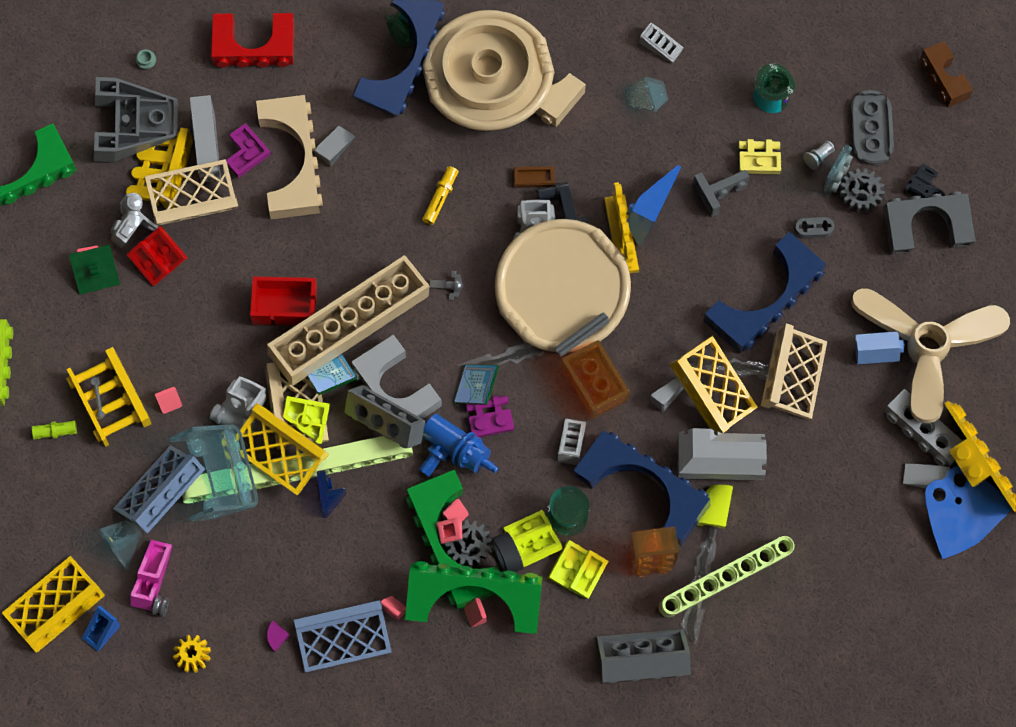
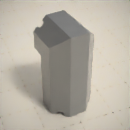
[677,428,767,480]

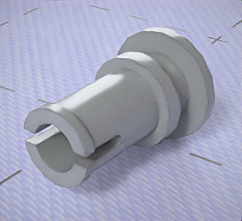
[803,141,835,170]

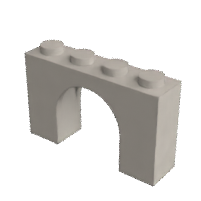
[352,335,442,419]

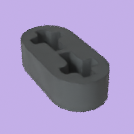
[795,217,835,239]

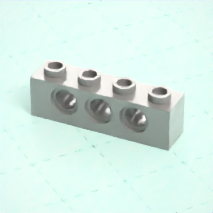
[885,389,963,467]

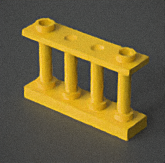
[66,347,152,447]

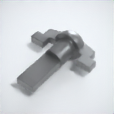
[430,271,463,300]

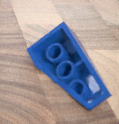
[626,165,681,246]

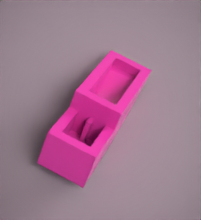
[131,540,172,611]

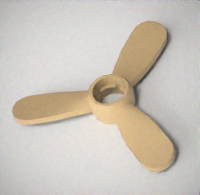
[851,289,1010,423]

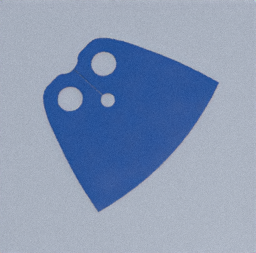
[925,465,1012,559]

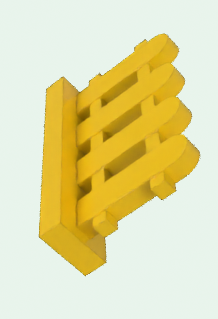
[126,128,194,209]
[604,182,639,273]

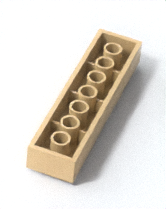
[267,255,430,386]

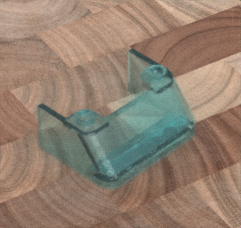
[169,425,258,521]

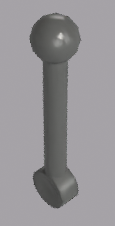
[91,377,105,419]

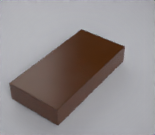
[513,166,555,188]

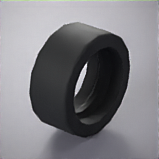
[491,532,524,573]

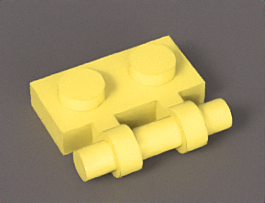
[739,139,781,174]

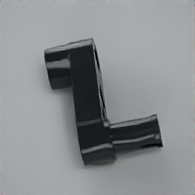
[537,181,588,224]

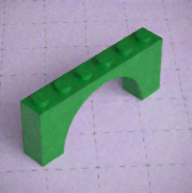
[0,123,77,206]
[405,470,500,610]
[405,561,542,634]

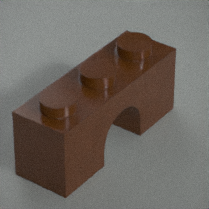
[920,41,973,107]

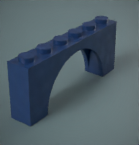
[351,0,445,117]
[703,232,826,353]
[574,430,710,546]

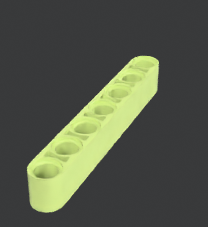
[659,536,794,617]

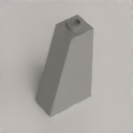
[190,95,221,182]

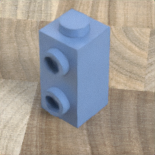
[855,332,904,364]

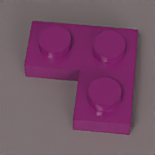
[226,123,271,178]

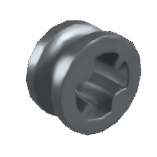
[152,595,169,617]

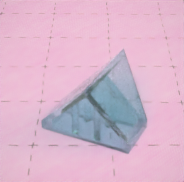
[625,76,669,112]
[98,520,142,571]

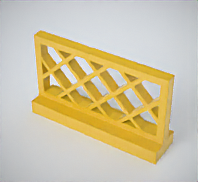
[669,336,757,435]
[229,403,329,495]
[2,556,105,653]

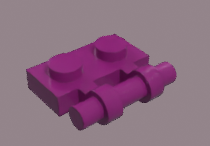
[466,395,515,437]

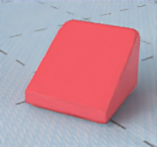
[155,386,182,414]
[443,499,469,521]
[437,518,462,544]
[381,596,406,621]
[464,598,486,627]

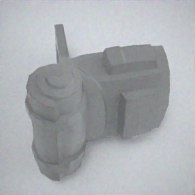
[110,193,158,248]
[513,200,555,240]
[210,376,267,438]

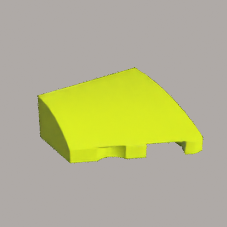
[697,485,733,529]

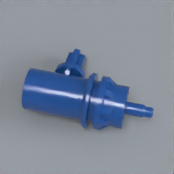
[419,414,498,477]

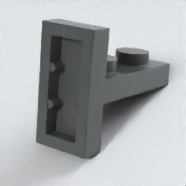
[693,170,750,217]

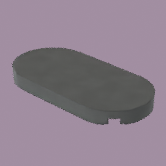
[851,90,894,165]

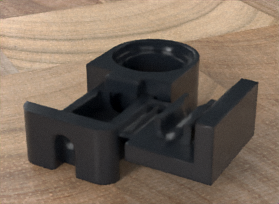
[904,164,946,198]

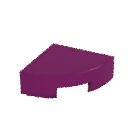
[267,621,290,652]

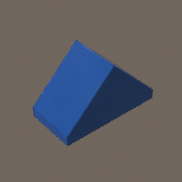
[82,606,121,652]

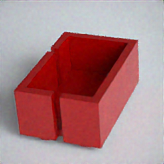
[250,276,318,326]

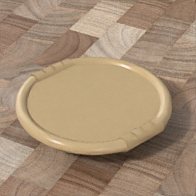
[422,10,555,131]
[495,219,631,352]

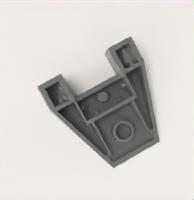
[94,77,178,162]

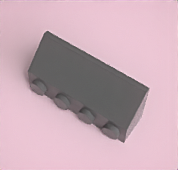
[597,629,691,683]

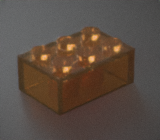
[561,340,630,420]
[628,527,679,577]

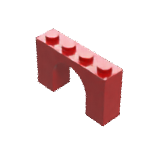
[211,13,295,68]

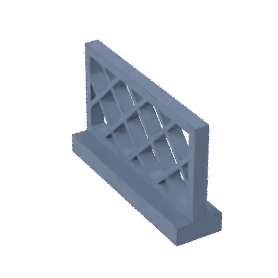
[113,445,205,534]
[294,600,392,673]

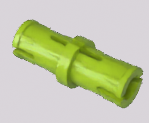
[32,420,77,440]

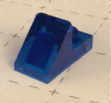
[317,470,346,518]

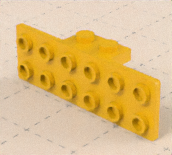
[944,401,1016,512]

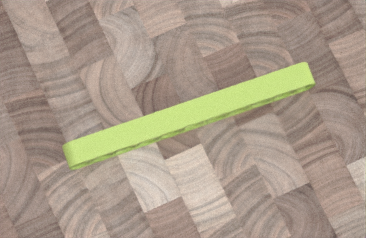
[182,436,413,504]

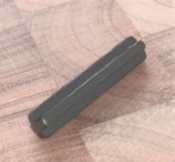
[555,312,609,357]

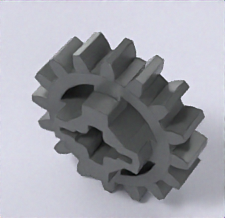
[839,168,885,212]
[445,520,492,568]

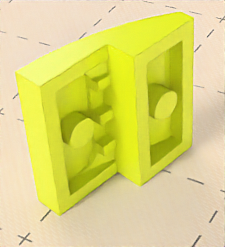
[504,510,563,567]
[547,540,608,599]

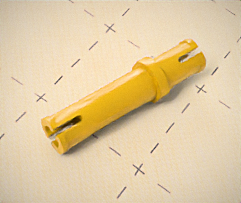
[422,166,459,225]

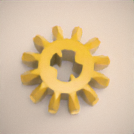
[173,635,211,673]

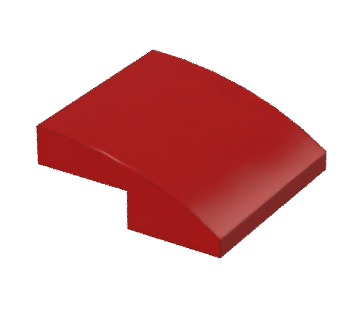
[127,226,188,286]

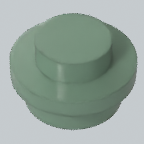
[136,49,156,69]

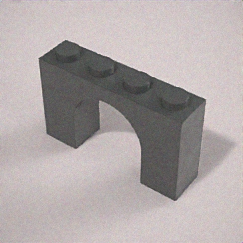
[883,192,976,255]

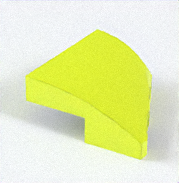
[283,396,330,444]

